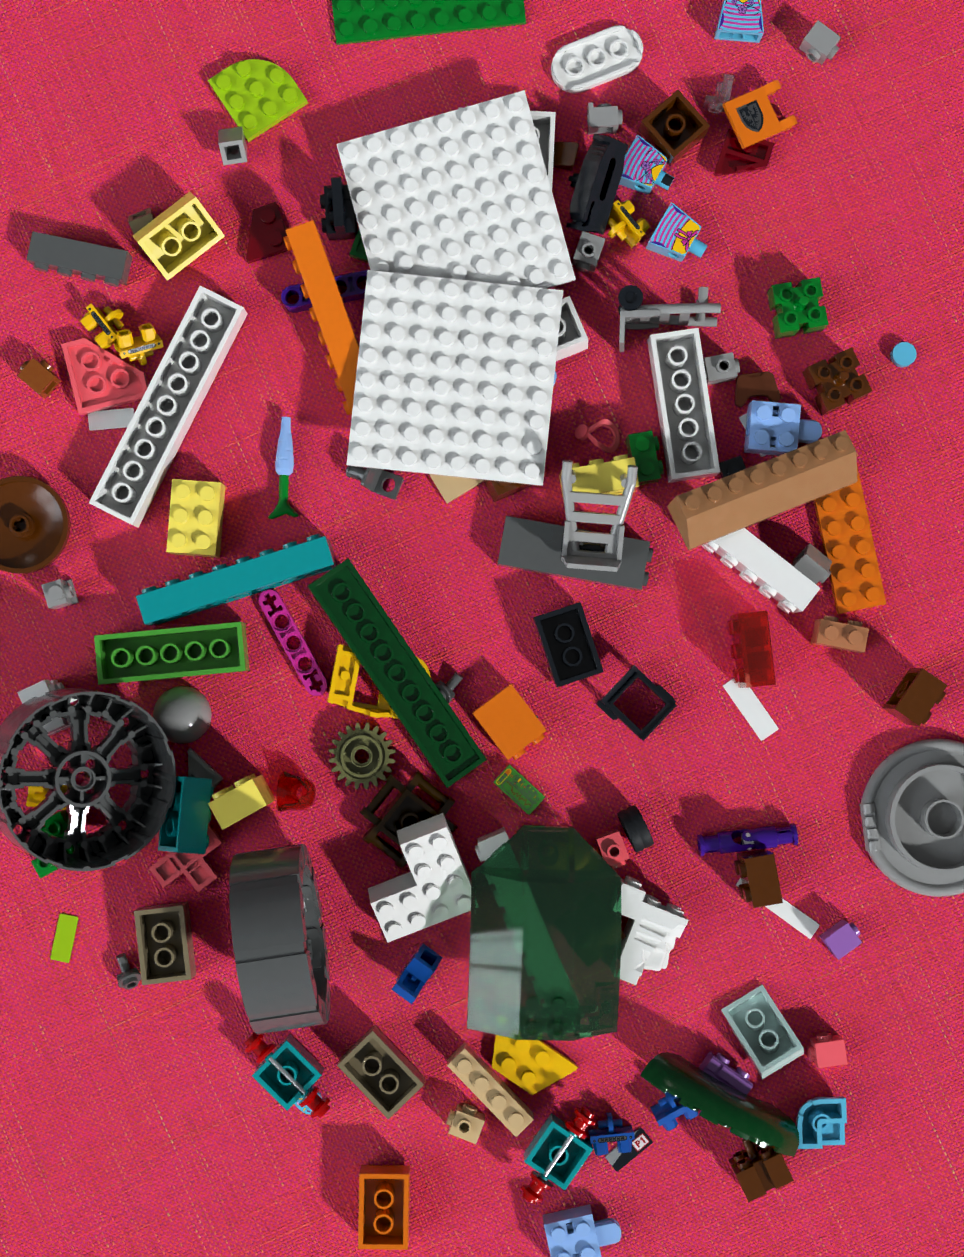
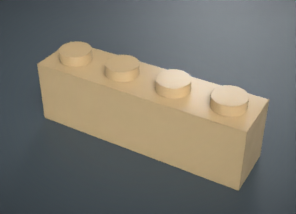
[447,1042,534,1137]

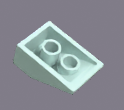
[721,985,804,1079]

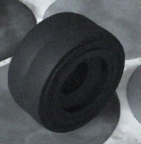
[617,805,654,852]

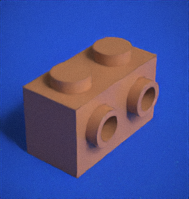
[811,615,869,653]

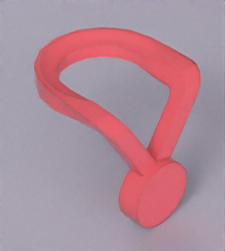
[575,419,620,453]

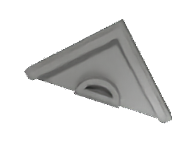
[187,748,224,788]

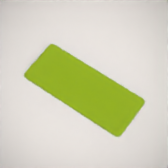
[50,914,78,963]

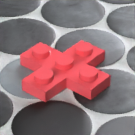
[149,823,223,892]

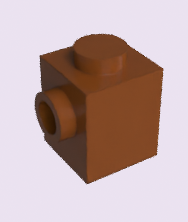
[17,358,61,399]

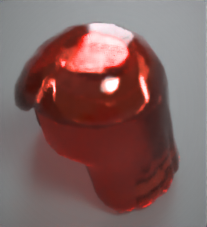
[276,772,316,812]

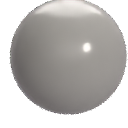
[153,686,212,744]

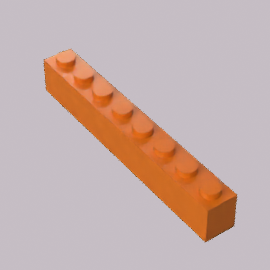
[283,220,359,415]

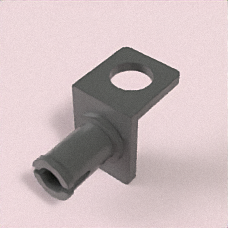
[346,466,404,500]

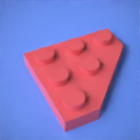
[61,338,148,415]

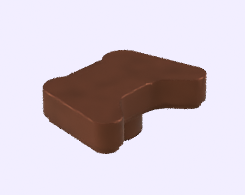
[735,372,780,407]

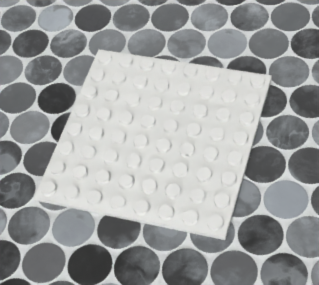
[337,90,576,288]
[346,270,563,486]

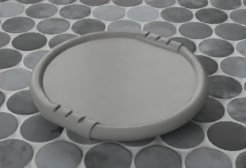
[859,738,964,897]

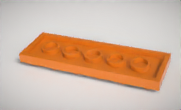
[813,466,887,614]

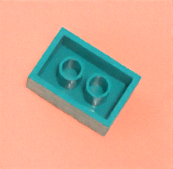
[158,776,214,854]

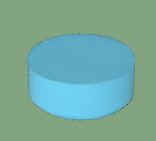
[890,342,917,367]

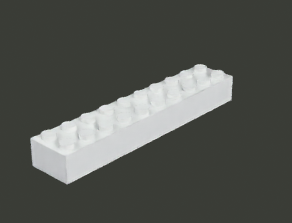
[89,286,248,528]

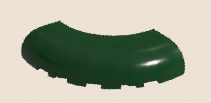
[640,1052,799,1157]

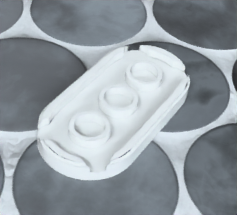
[551,25,643,93]

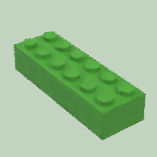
[94,622,250,685]

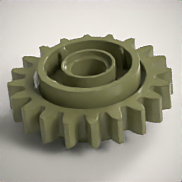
[329,722,396,790]

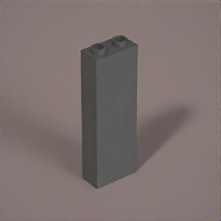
[497,516,653,591]

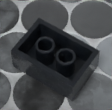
[533,602,604,687]

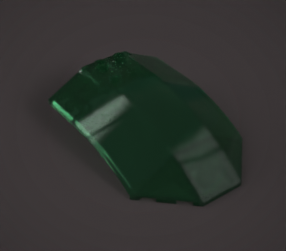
[467,825,621,1041]

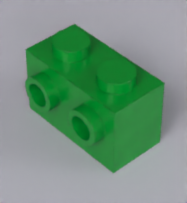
[626,431,664,485]

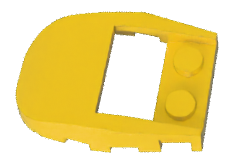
[327,644,431,719]

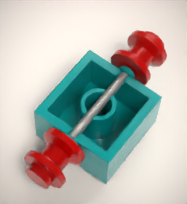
[244,1032,330,1118]
[521,1106,596,1204]

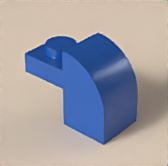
[391,943,443,1004]

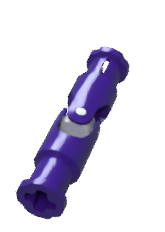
[697,823,798,856]

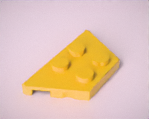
[491,1012,578,1095]

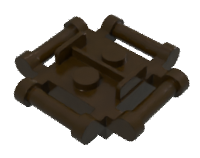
[360,770,458,869]

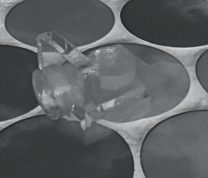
[703,74,734,113]

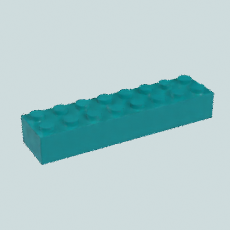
[136,534,337,626]

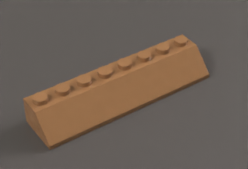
[667,430,858,551]

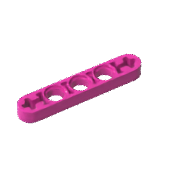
[259,589,328,696]

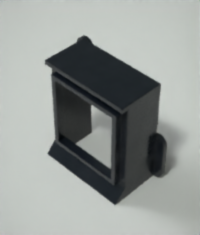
[597,665,677,741]

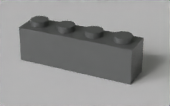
[26,231,133,287]

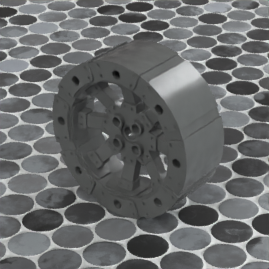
[0,688,176,871]
[229,844,330,1034]

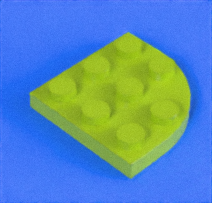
[208,59,308,143]

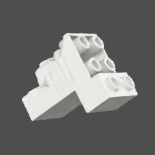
[608,876,689,985]

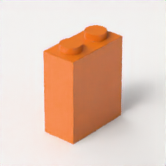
[472,684,547,761]

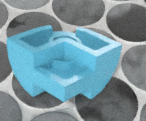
[796,1096,847,1149]

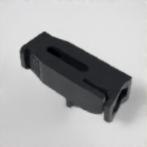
[566,134,629,235]

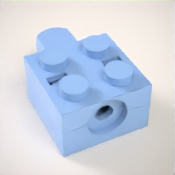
[744,400,822,456]
[543,1204,621,1257]

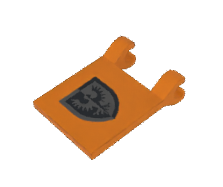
[722,80,798,149]

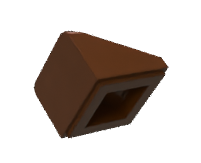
[553,142,579,171]

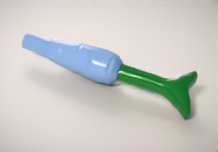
[268,417,299,519]

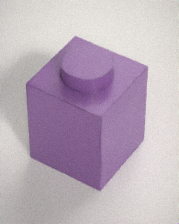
[819,919,862,960]

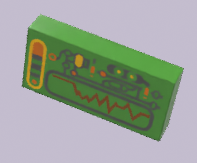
[493,764,545,815]

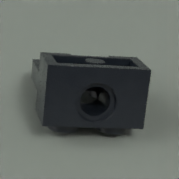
[320,177,357,240]

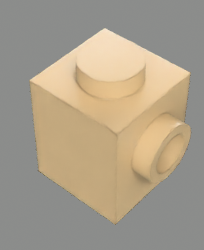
[446,1104,485,1144]

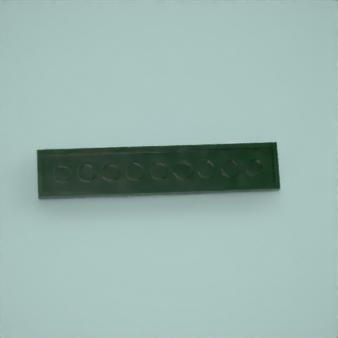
[307,558,487,788]

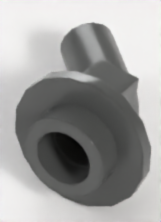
[435,672,463,703]
[116,953,141,989]

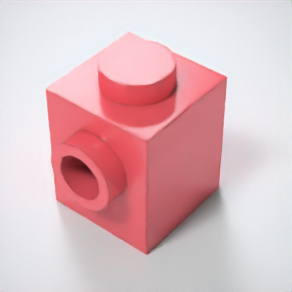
[595,829,630,869]
[807,1032,848,1068]

